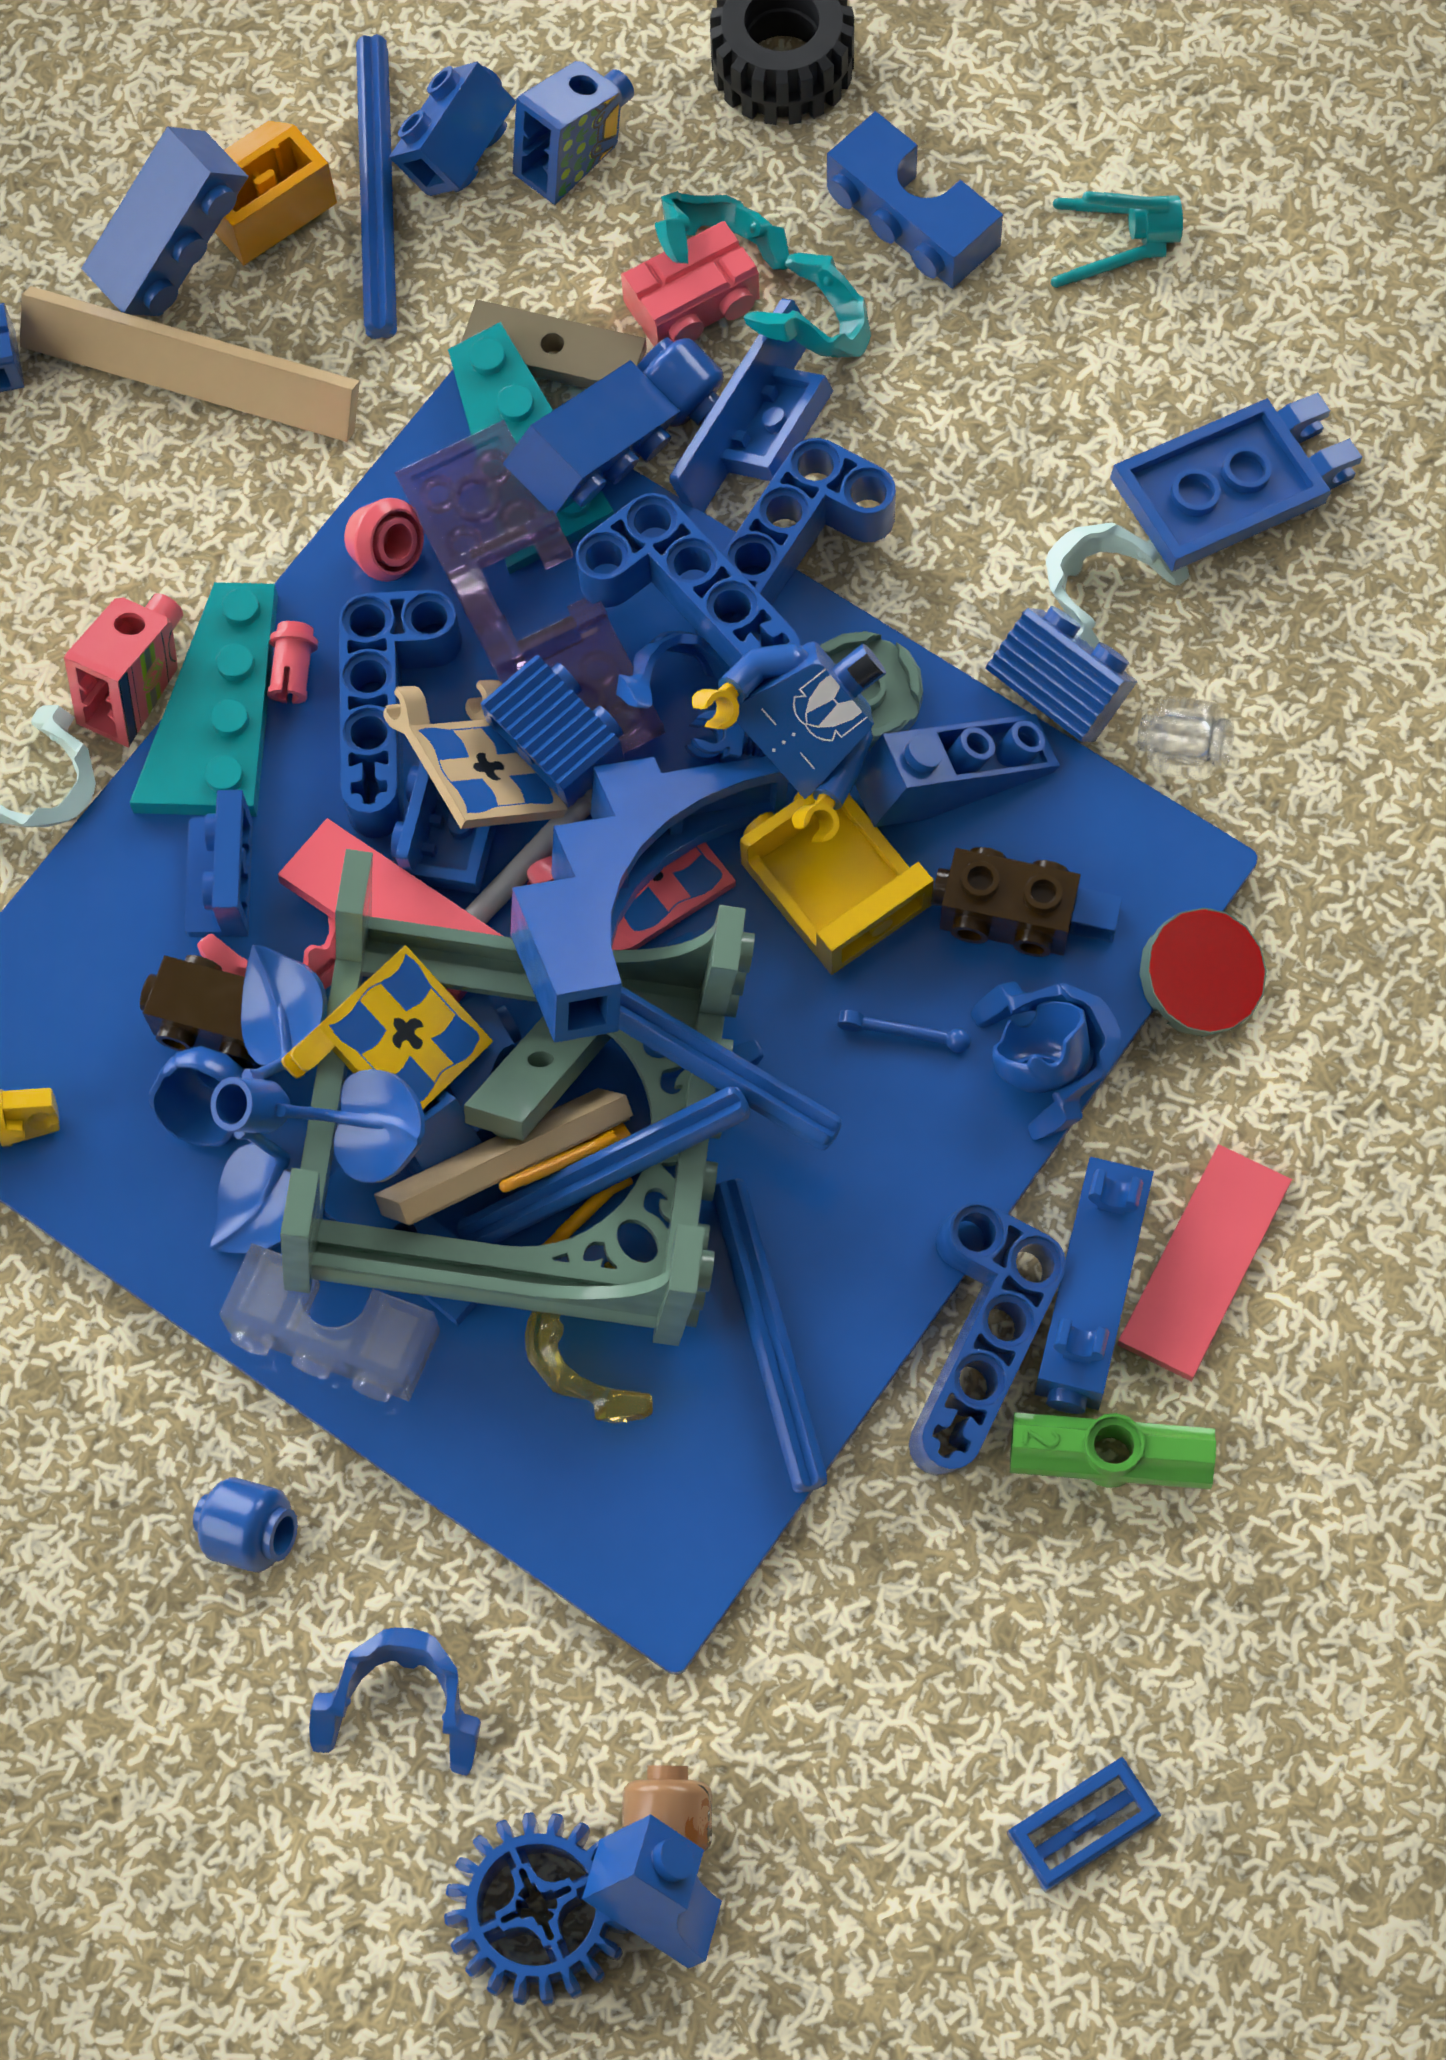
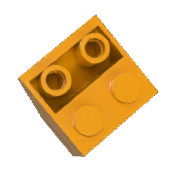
[215,121,337,266]

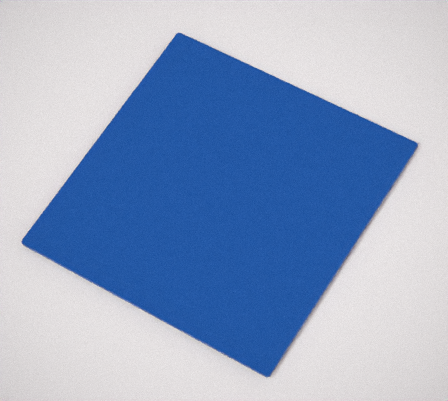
[0,370,1258,1675]

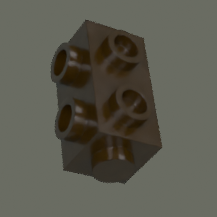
[931,847,1081,957]
[140,955,260,1069]

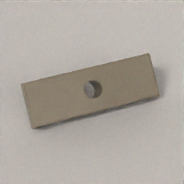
[461,299,647,389]

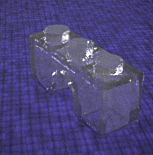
[219,1243,440,1402]

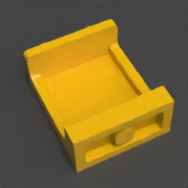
[740,792,934,975]

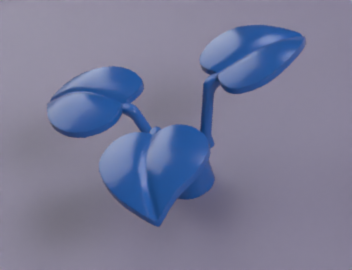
[210,945,425,1254]

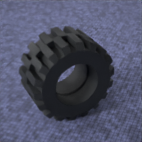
[710,0,854,125]

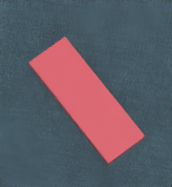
[278,818,503,1003]
[1117,1144,1292,1382]

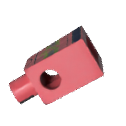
[64,593,183,748]

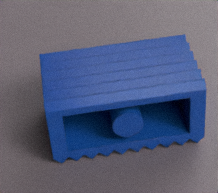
[985,606,1137,742]
[480,655,625,807]

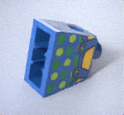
[512,61,634,205]

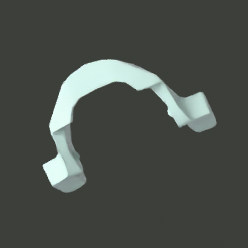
[1046,523,1189,648]
[0,705,96,827]

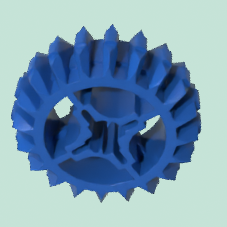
[444,1812,631,2006]

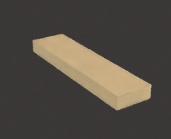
[374,1088,633,1225]

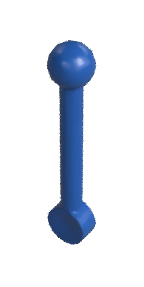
[837,1010,971,1053]

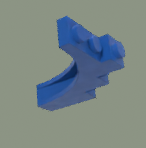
[511,756,788,1043]

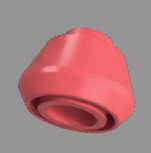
[344,498,424,582]

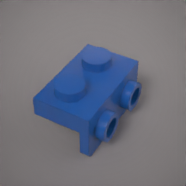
[391,761,497,894]

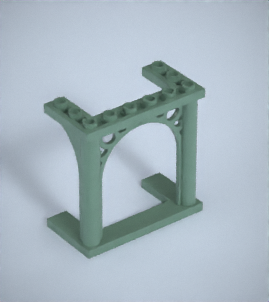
[280,849,755,1346]

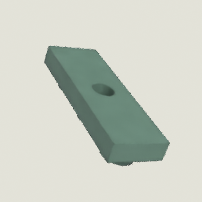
[464,1016,612,1141]

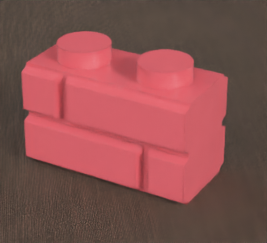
[621,221,760,346]

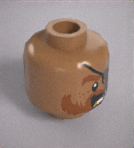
[622,1765,712,1851]

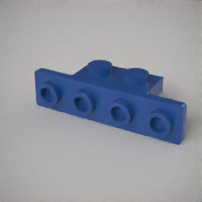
[669,298,833,512]

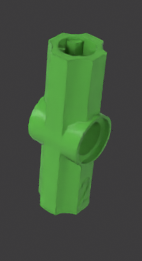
[1009,1412,1216,1490]

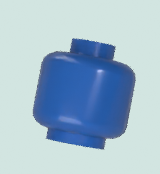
[637,337,724,427]
[193,1477,298,1573]

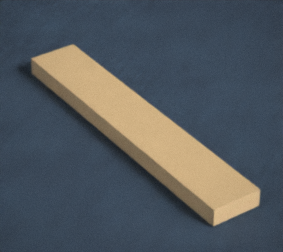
[20,286,360,442]

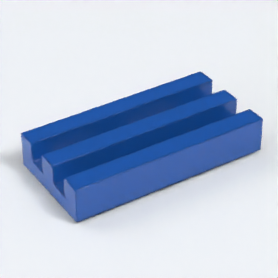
[1007,1756,1161,1893]

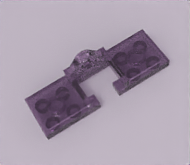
[395,420,665,754]

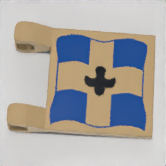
[384,680,568,829]

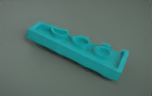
[448,322,614,574]
[130,582,278,817]

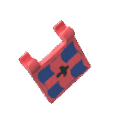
[527,843,736,950]

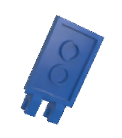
[1110,392,1362,572]

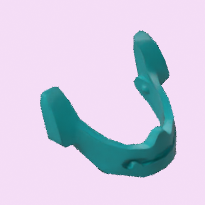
[655,191,789,270]
[744,253,871,358]

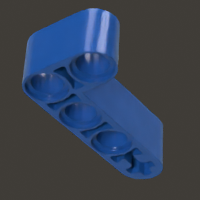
[695,438,896,636]
[575,493,801,668]
[339,590,462,838]
[909,1202,1066,1476]

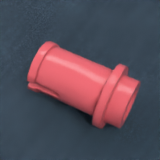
[267,621,318,704]

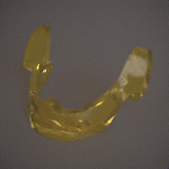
[525,1260,653,1423]

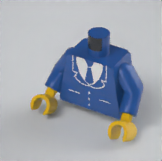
[692,641,886,843]

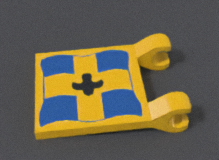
[281,945,493,1109]

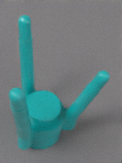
[1051,191,1183,288]

